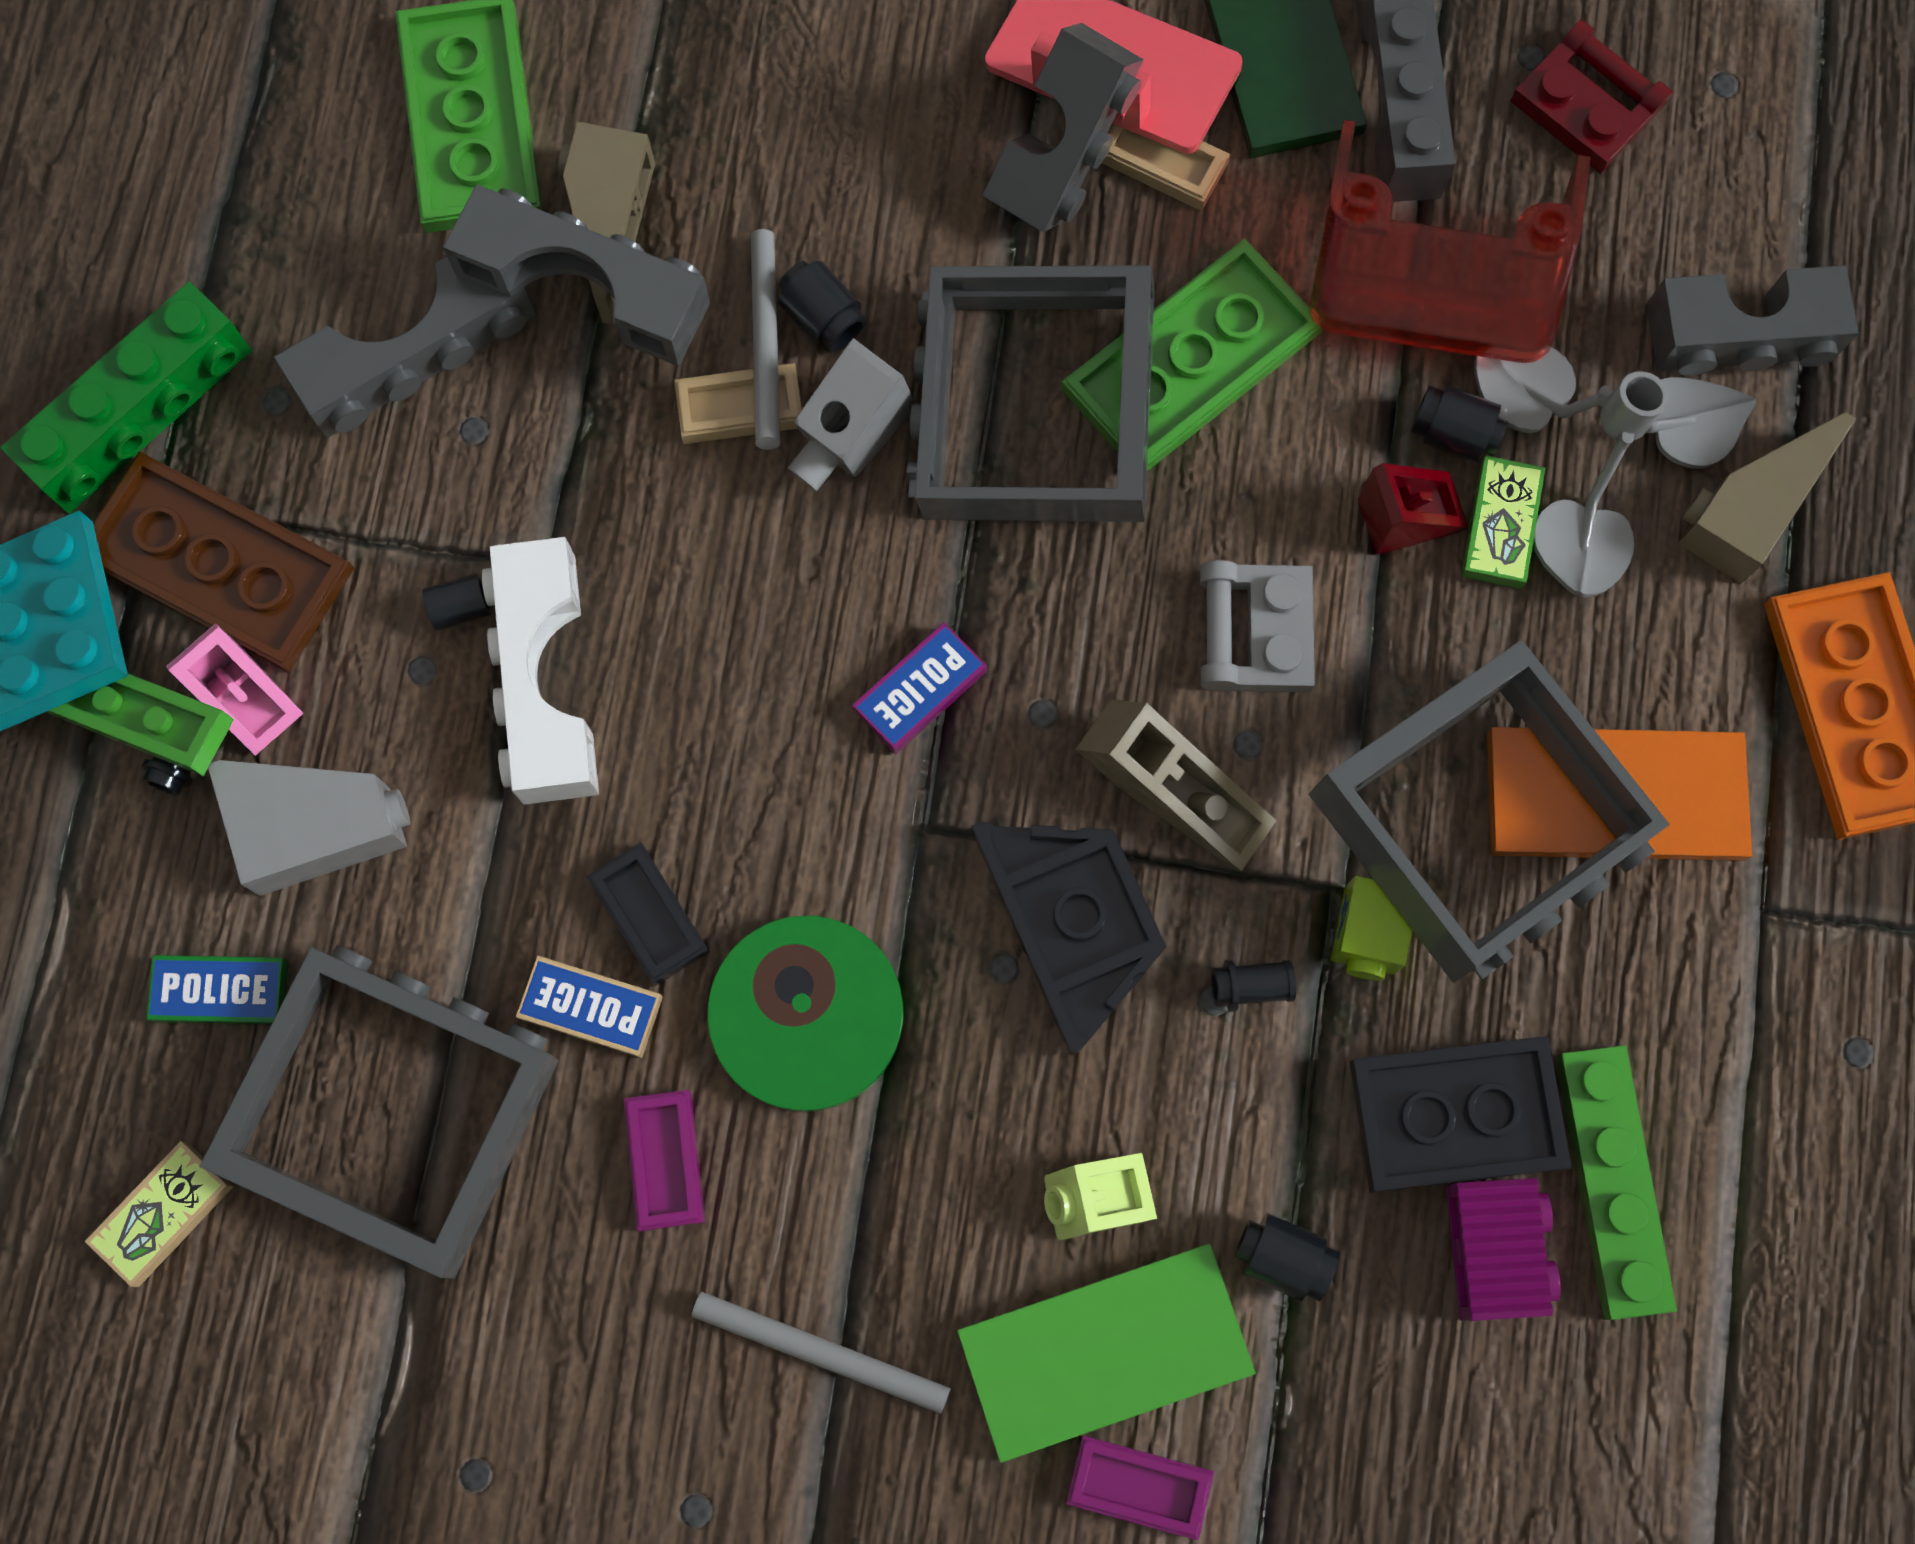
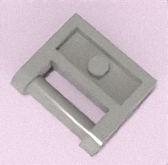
[1200,560,1315,693]

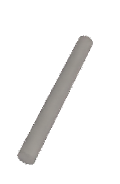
[750,229,780,450]
[691,1291,951,1414]

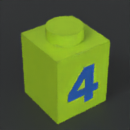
[1330,876,1412,981]

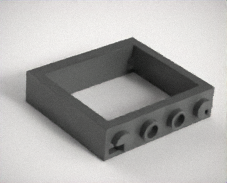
[907,265,1155,522]
[1308,640,1670,983]
[199,945,559,1279]

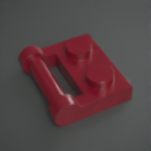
[1510,19,1674,174]

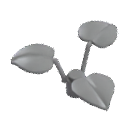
[1474,331,1756,598]

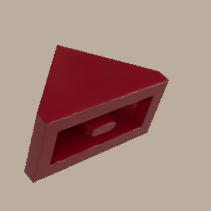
[1357,463,1469,555]

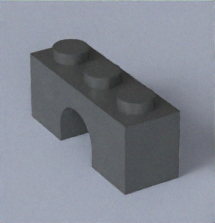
[982,23,1144,232]
[1646,265,1859,376]

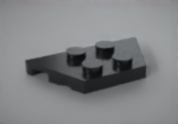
[971,822,1166,1056]

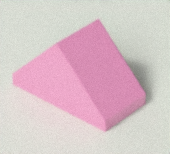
[166,623,304,756]

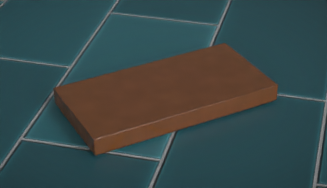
[93,451,355,673]

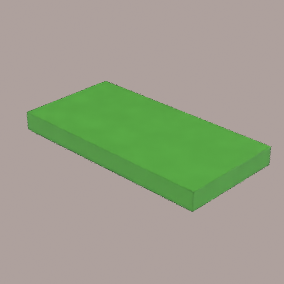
[395,0,543,233]
[1061,238,1325,471]
[957,1244,1256,1463]

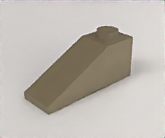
[558,121,655,325]
[1678,412,1857,584]
[1075,700,1277,871]

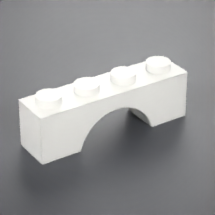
[482,537,599,805]

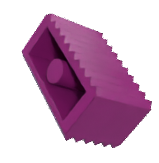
[1445,1178,1561,1321]

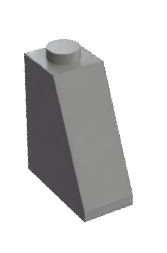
[208,760,410,896]

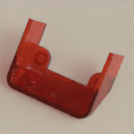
[1309,120,1591,363]

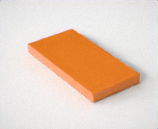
[1764,572,1915,840]
[1487,727,1752,861]

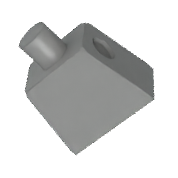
[787,338,916,492]

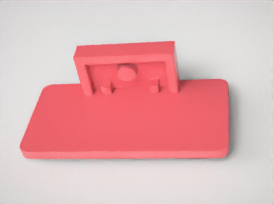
[985,0,1242,154]

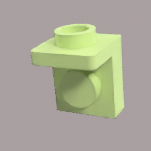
[1044,1153,1157,1240]

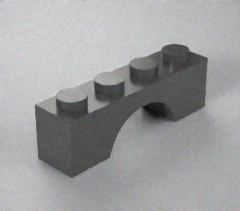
[1356,0,1456,203]
[443,184,710,367]
[274,256,536,438]

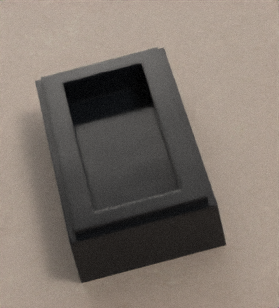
[586,842,710,986]

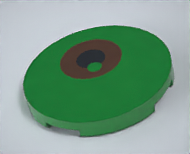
[708,915,904,1112]

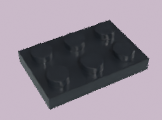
[1349,1036,1571,1193]

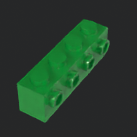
[0,281,252,514]

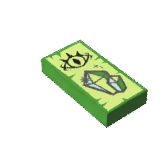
[1460,455,1546,589]

